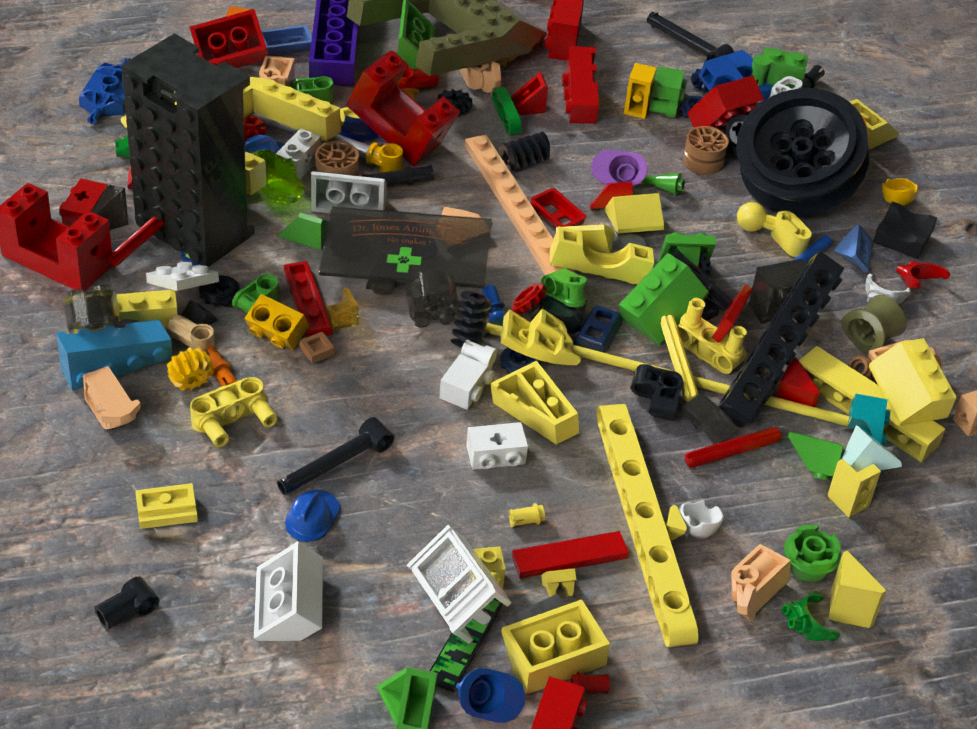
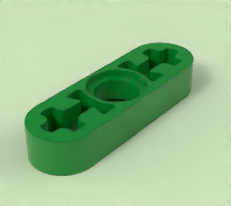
[492,86,521,136]

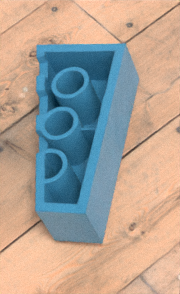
[56,320,172,391]

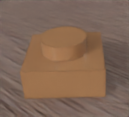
[299,332,335,364]

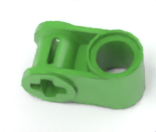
[290,76,334,104]
[541,268,587,307]
[232,274,280,313]

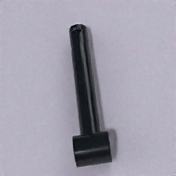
[647,12,734,61]
[277,417,395,495]

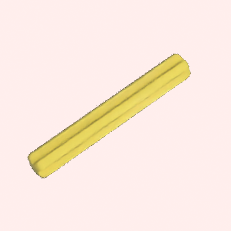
[660,315,698,402]

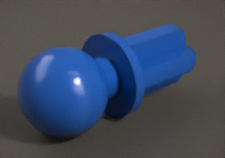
[482,284,506,327]

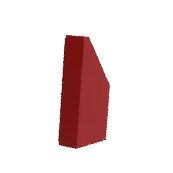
[589,181,633,209]

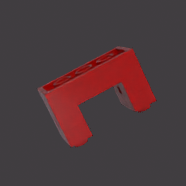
[346,50,460,167]
[0,183,112,294]

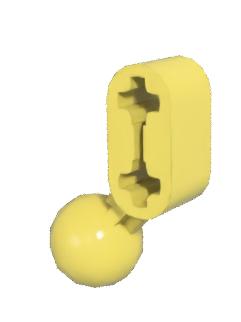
[737,202,812,257]

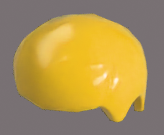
[882,178,918,206]

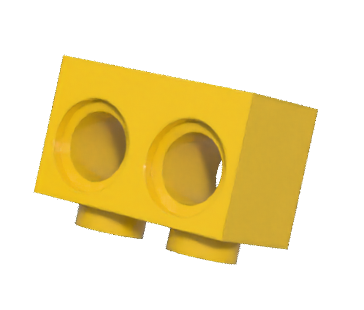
[244,294,309,351]

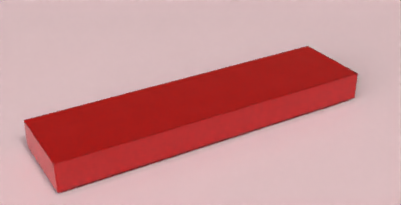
[283,261,333,337]
[711,284,752,343]
[511,531,629,579]

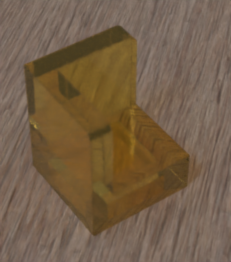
[325,287,359,331]

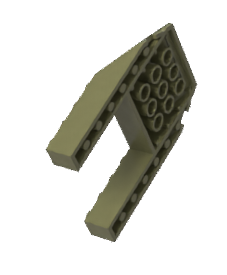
[347,0,547,76]

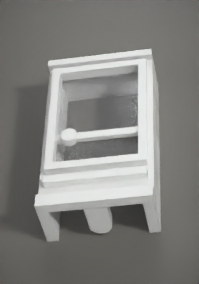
[407,525,512,644]

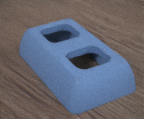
[262,25,312,55]

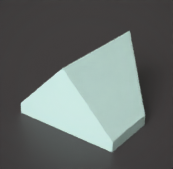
[841,425,902,472]

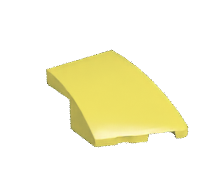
[501,309,581,365]

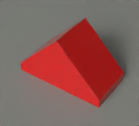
[510,72,548,115]
[776,357,820,407]

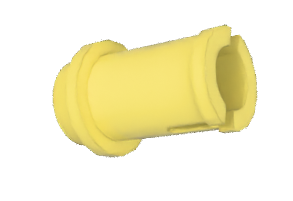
[508,503,545,527]

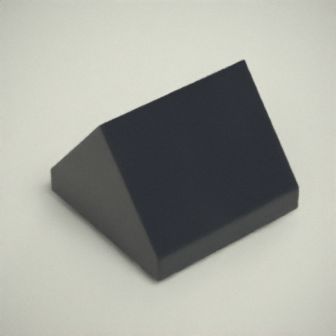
[182,300,217,325]

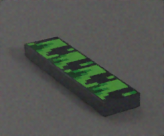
[430,598,503,693]

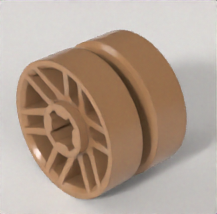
[683,126,729,175]
[315,141,359,176]

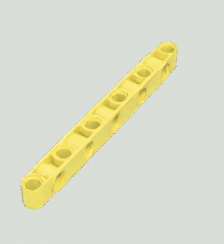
[597,404,698,647]

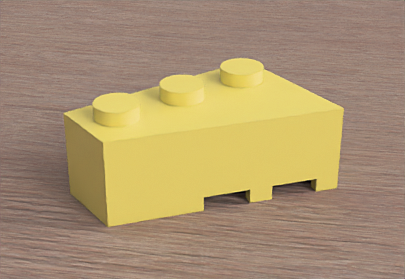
[491,361,579,445]

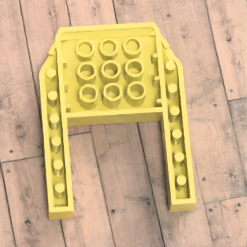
[121,77,341,195]

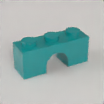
[844,393,891,475]

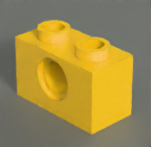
[624,63,657,119]

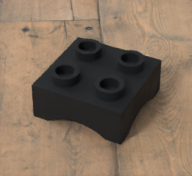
[873,201,937,259]

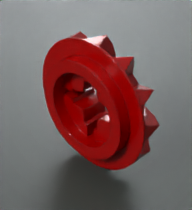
[511,283,547,315]

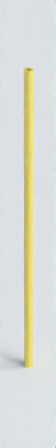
[484,323,849,426]

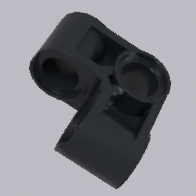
[630,364,683,421]

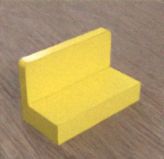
[828,459,881,517]

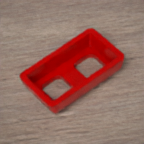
[530,188,587,229]

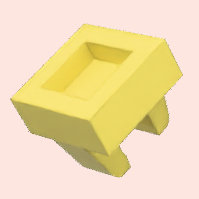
[541,568,577,598]

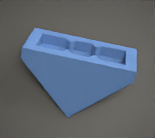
[833,224,872,273]

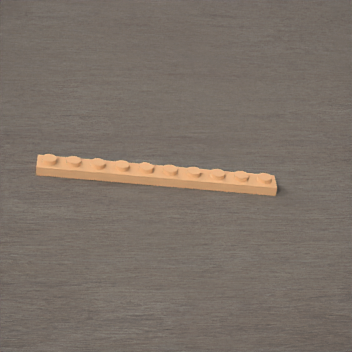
[465,135,575,275]

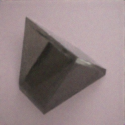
[91,185,128,230]

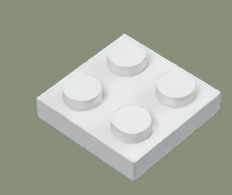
[146,262,219,291]

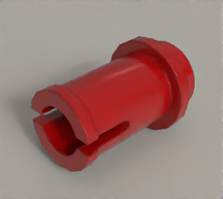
[570,671,610,694]

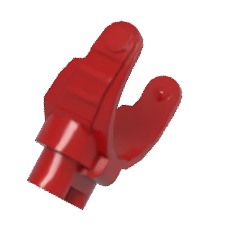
[896,261,950,289]

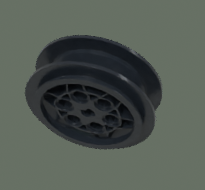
[736,88,870,217]

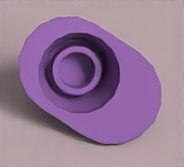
[591,150,648,186]

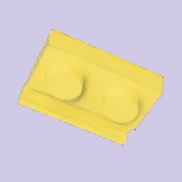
[135,483,198,529]

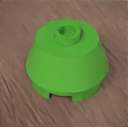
[784,525,841,582]

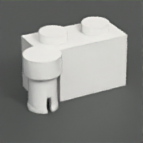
[439,340,497,410]

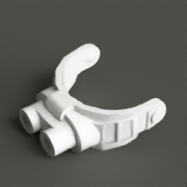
[865,274,911,304]

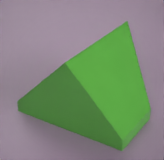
[277,212,337,250]
[376,667,438,729]

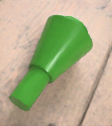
[641,173,685,196]

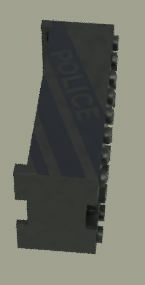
[122,33,255,267]

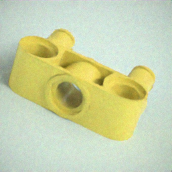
[677,298,747,374]
[190,377,278,448]

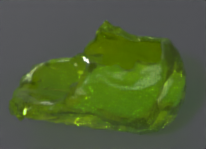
[252,150,306,205]

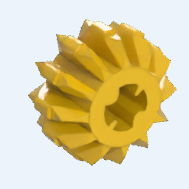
[167,347,214,391]

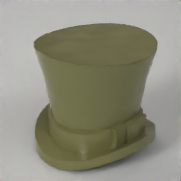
[841,295,907,355]

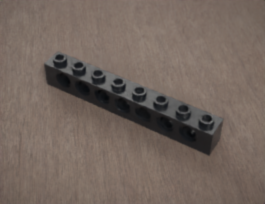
[715,250,845,428]

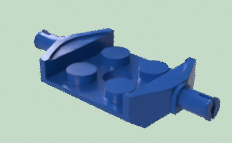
[79,57,130,125]

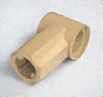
[166,314,215,355]

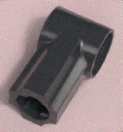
[94,576,160,629]

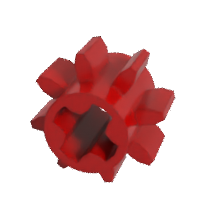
[244,115,266,142]

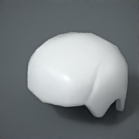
[679,500,724,539]

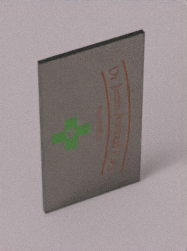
[318,206,493,289]

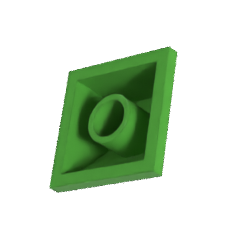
[788,431,843,481]

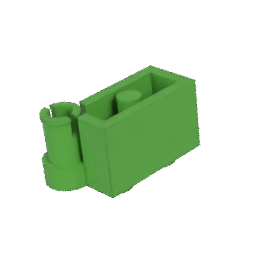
[752,48,808,89]
[649,66,687,118]

